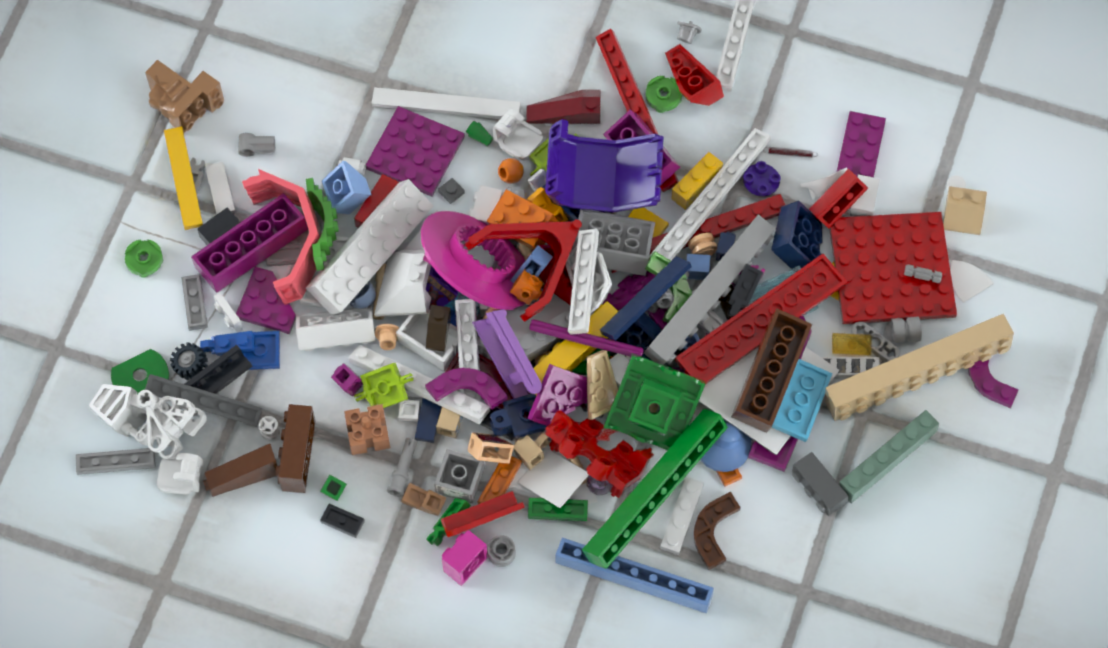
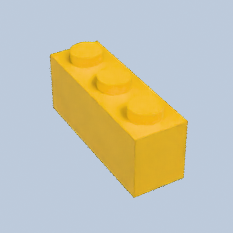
[671,152,723,210]

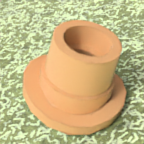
[375,324,399,350]

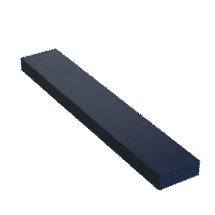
[600,256,692,341]

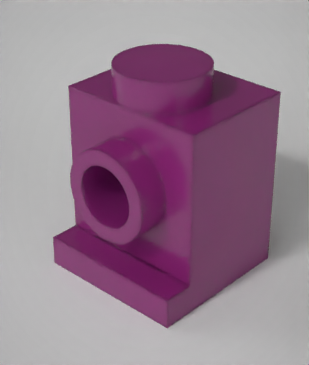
[331,363,363,396]

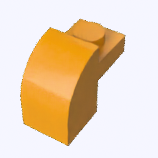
[527,187,568,222]

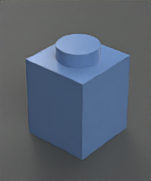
[687,254,710,280]

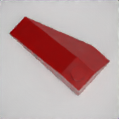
[665,44,724,106]

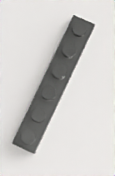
[145,374,262,427]

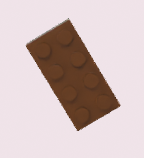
[276,404,316,493]

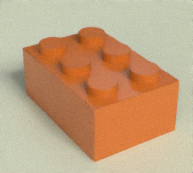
[487,189,558,250]

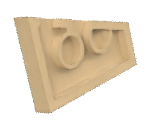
[587,350,618,420]

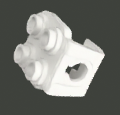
[493,109,543,160]
[157,453,204,495]

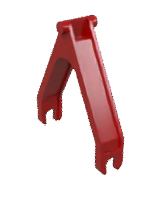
[464,219,582,322]

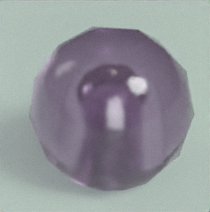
[587,475,613,495]

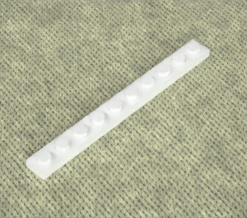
[649,128,771,261]

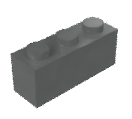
[792,452,849,516]

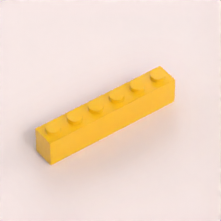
[533,301,619,396]

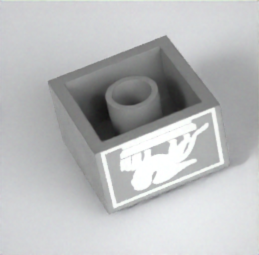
[434,449,485,503]

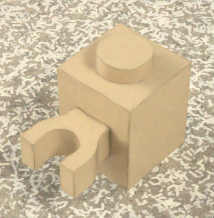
[513,433,550,470]

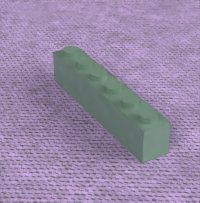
[839,410,939,504]

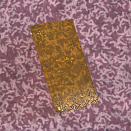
[832,333,872,356]

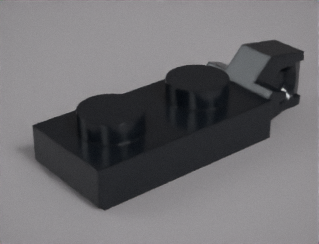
[727,264,763,317]

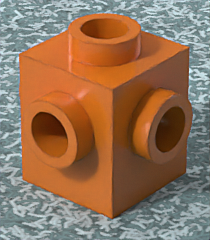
[510,270,543,305]

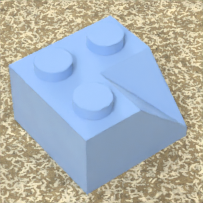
[322,161,371,214]

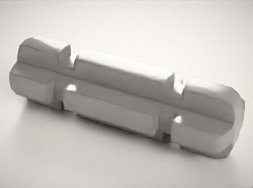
[904,264,942,283]

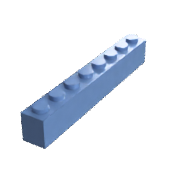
[555,537,714,613]

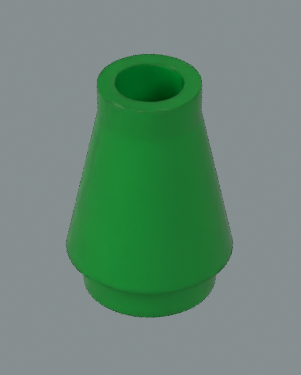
[466,121,494,147]

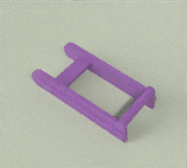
[472,309,542,399]

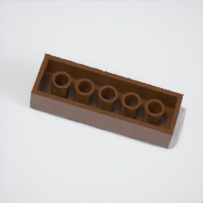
[731,309,812,433]

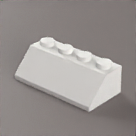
[296,306,376,351]

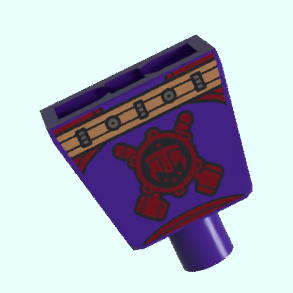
[425,266,459,310]

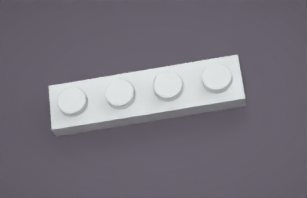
[660,476,704,555]

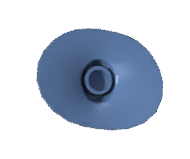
[700,419,752,472]

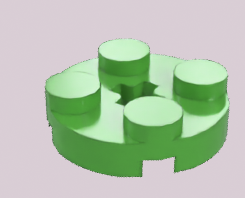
[645,76,682,113]
[125,239,164,278]

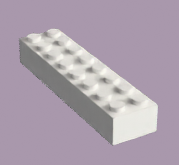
[306,179,434,315]

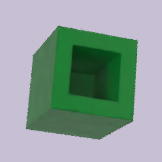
[320,474,347,501]

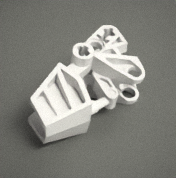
[89,384,207,460]

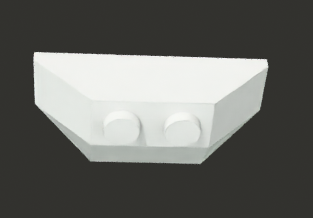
[565,247,612,314]

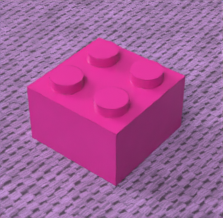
[442,530,488,586]

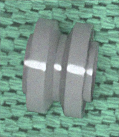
[487,535,516,567]

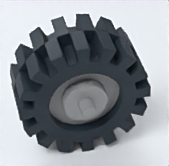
[170,342,208,380]

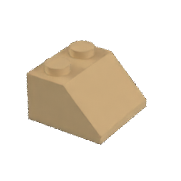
[943,186,987,235]

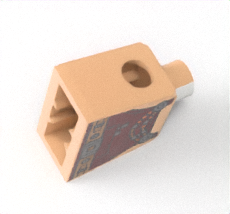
[467,432,514,464]

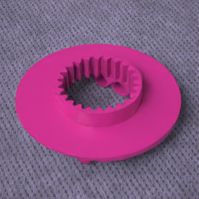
[421,211,526,310]

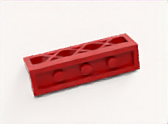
[441,491,525,537]

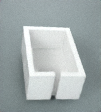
[396,310,458,371]

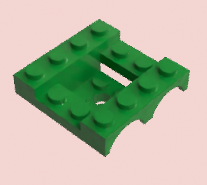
[604,353,706,451]

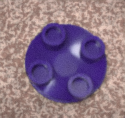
[743,161,781,196]

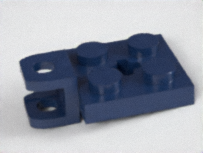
[490,394,550,439]

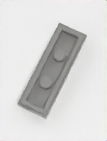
[181,274,208,331]

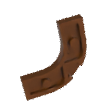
[694,491,741,570]

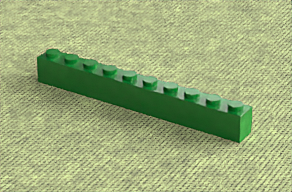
[582,409,728,569]

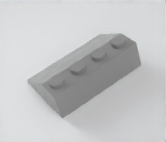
[572,209,655,276]
[505,289,570,361]

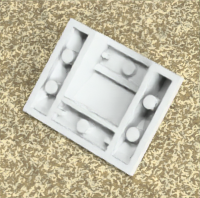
[374,249,432,317]

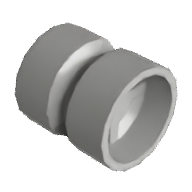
[891,317,922,343]

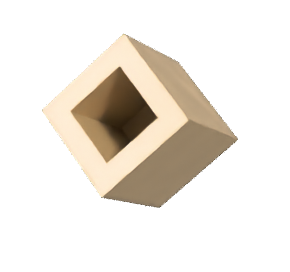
[436,407,463,438]

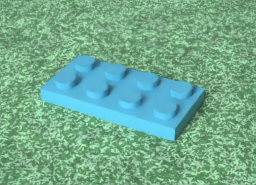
[772,359,833,442]

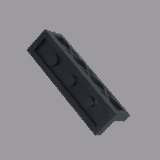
[185,344,253,394]

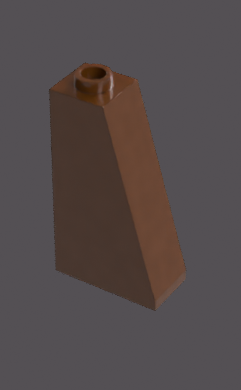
[203,444,277,497]

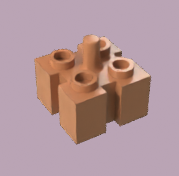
[344,404,390,455]

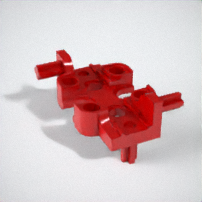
[545,410,654,498]

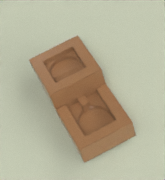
[400,483,446,516]

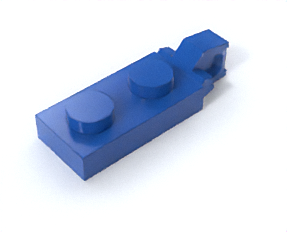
[200,331,254,356]

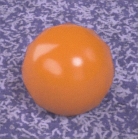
[498,158,524,184]

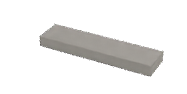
[76,448,155,475]

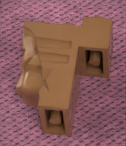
[145,60,224,133]

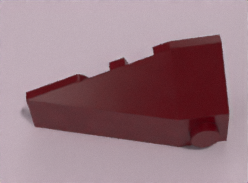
[526,90,601,124]

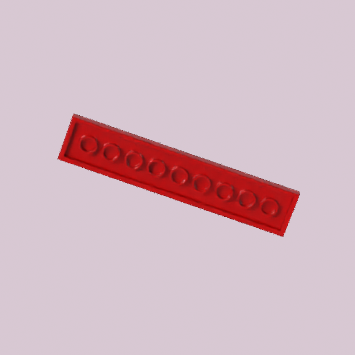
[675,254,847,384]

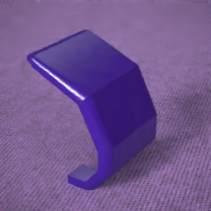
[545,119,664,212]

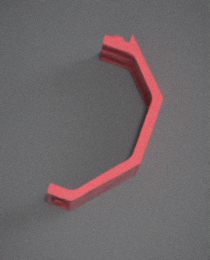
[242,169,322,305]

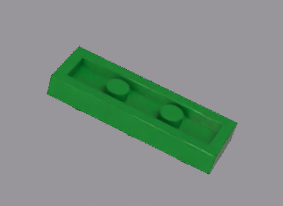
[528,498,588,521]

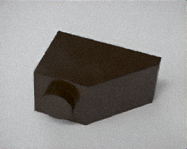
[425,305,451,352]

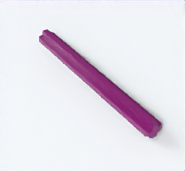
[529,319,643,357]

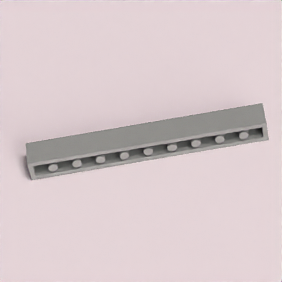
[644,214,776,365]

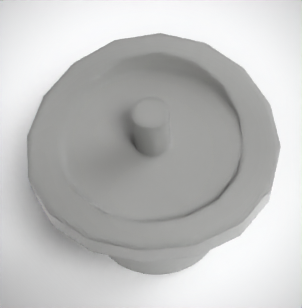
[677,21,702,44]

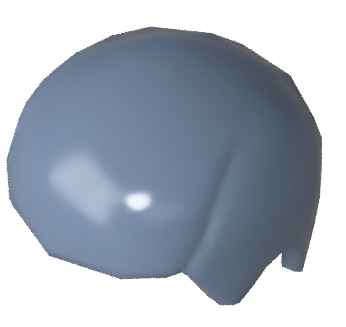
[349,281,376,309]

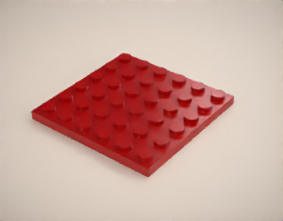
[829,212,957,324]

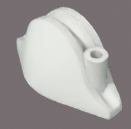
[800,167,847,199]

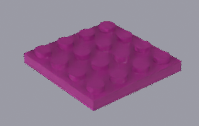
[366,106,465,197]

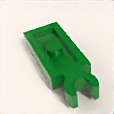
[426,498,471,546]

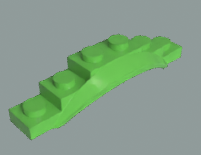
[306,178,339,271]

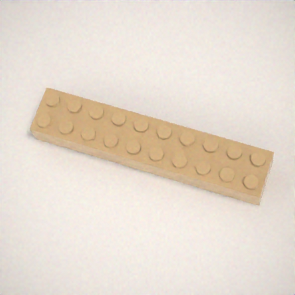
[825,313,1014,421]

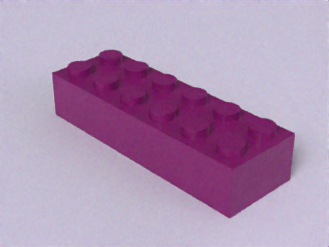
[191,193,308,293]

